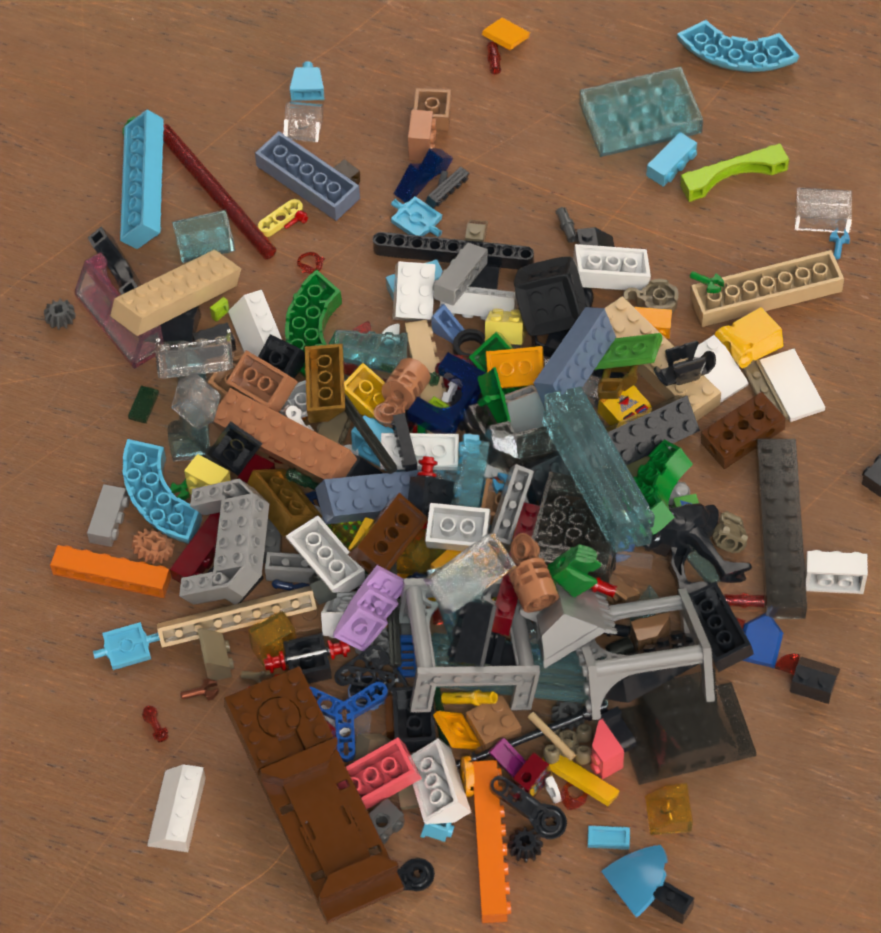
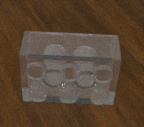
[795,187,852,233]

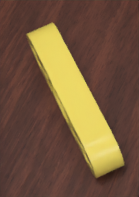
[258,199,303,237]

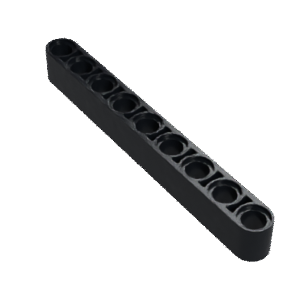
[373,232,534,270]

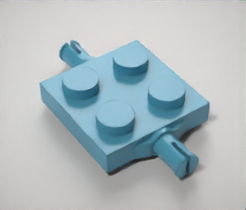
[391,196,442,237]
[93,622,160,670]

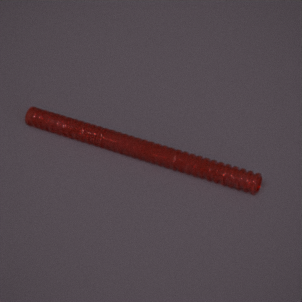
[163,124,277,260]

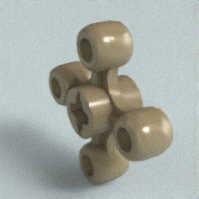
[543,723,592,765]

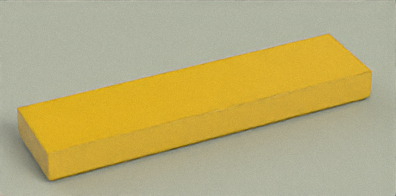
[542,755,620,806]

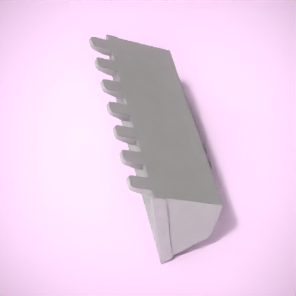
[518,583,618,669]

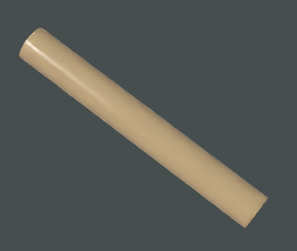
[528,712,576,760]

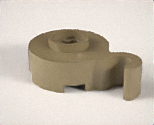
[623,279,679,313]

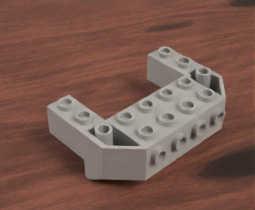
[179,479,269,605]

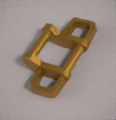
[597,365,639,399]

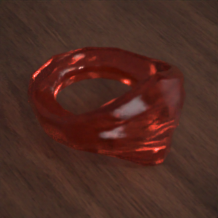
[561,782,588,810]

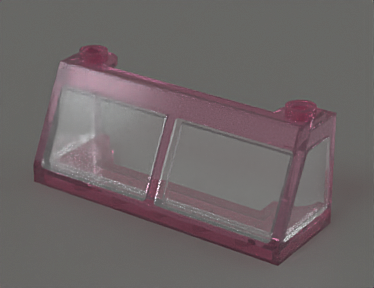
[74,252,165,369]

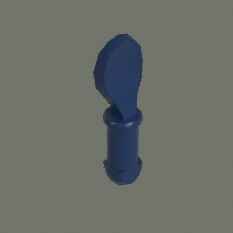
[271,580,310,591]

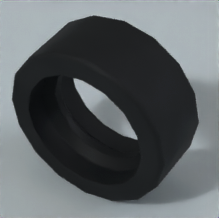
[453,329,485,356]

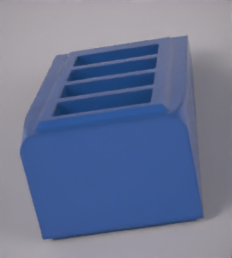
[398,635,417,678]

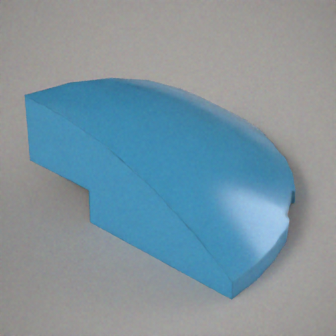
[601,845,668,918]

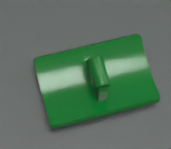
[478,367,511,431]

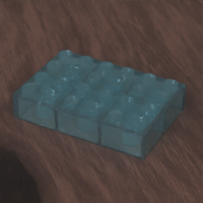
[579,66,703,157]

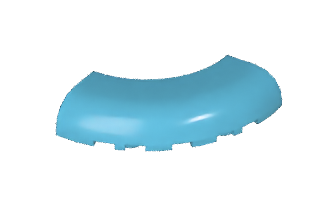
[677,20,799,72]
[122,439,202,544]

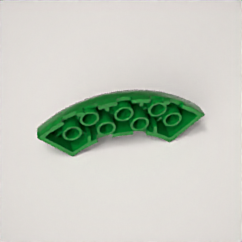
[285,269,342,379]
[623,439,693,536]

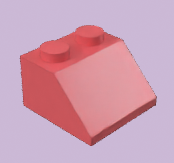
[590,719,624,780]

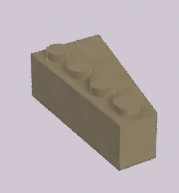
[308,411,351,484]

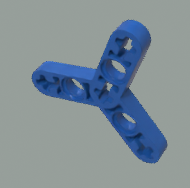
[309,682,388,762]

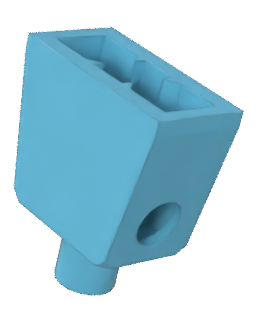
[290,61,325,101]

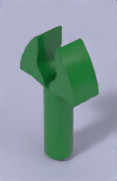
[690,271,724,293]
[170,479,190,500]

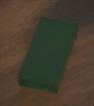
[128,386,159,424]

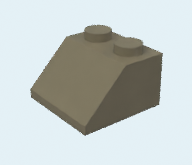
[197,628,234,681]

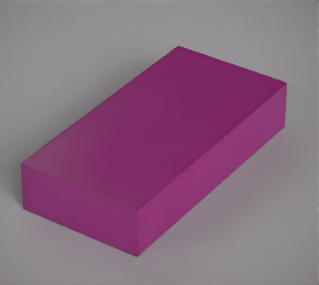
[488,738,526,778]

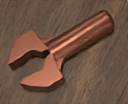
[180,678,219,701]

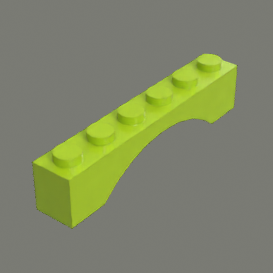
[680,144,789,202]

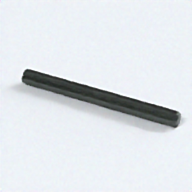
[345,394,398,474]
[387,562,402,668]

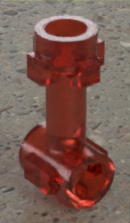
[142,706,169,743]

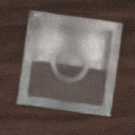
[284,101,324,142]

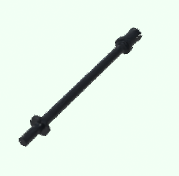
[456,700,608,769]

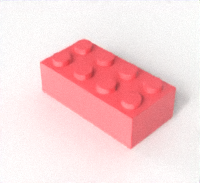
[336,738,422,810]

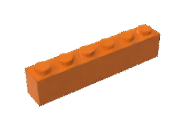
[50,545,171,598]

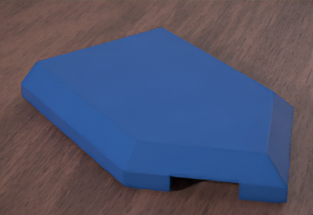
[742,612,783,668]

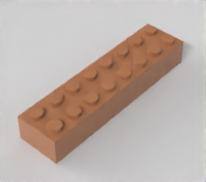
[209,388,357,483]

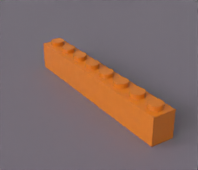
[472,760,511,923]

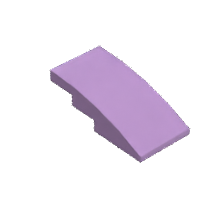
[333,565,404,652]

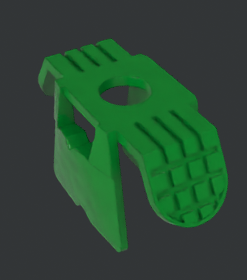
[548,545,602,597]

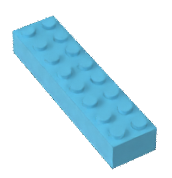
[120,110,164,249]

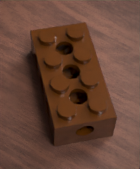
[701,392,786,469]
[347,493,428,574]

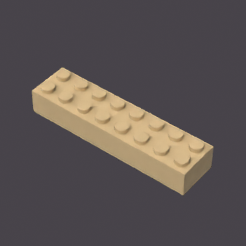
[111,250,241,336]
[690,250,844,327]
[605,296,721,421]

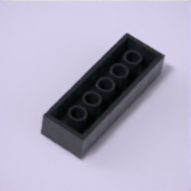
[604,630,699,703]

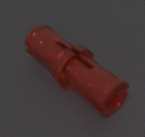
[487,41,501,75]
[724,593,765,609]

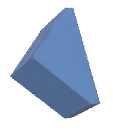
[431,304,465,343]

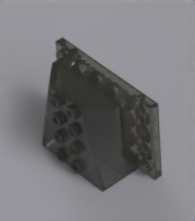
[532,472,627,583]
[620,668,757,785]

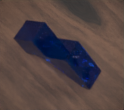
[393,148,453,203]

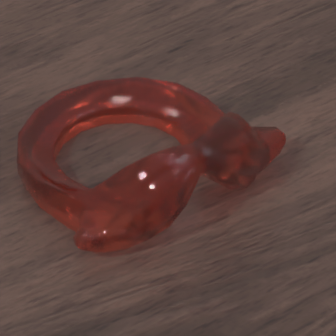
[297,252,325,274]

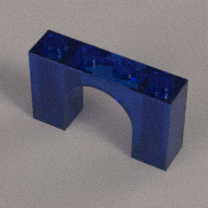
[407,352,486,434]

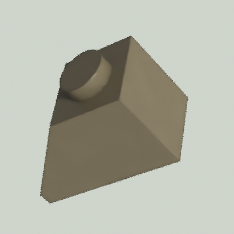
[465,220,488,242]

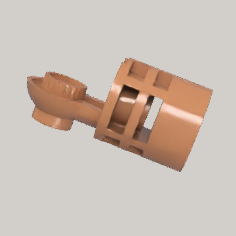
[374,358,431,428]
[508,533,559,613]

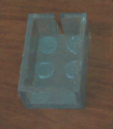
[172,210,235,263]

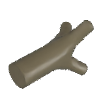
[241,670,274,683]

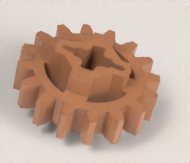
[131,528,175,564]

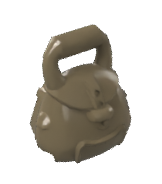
[713,511,748,553]

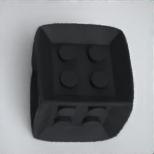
[514,257,586,336]

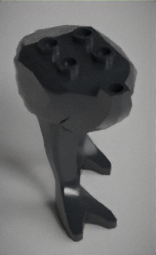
[642,503,752,595]

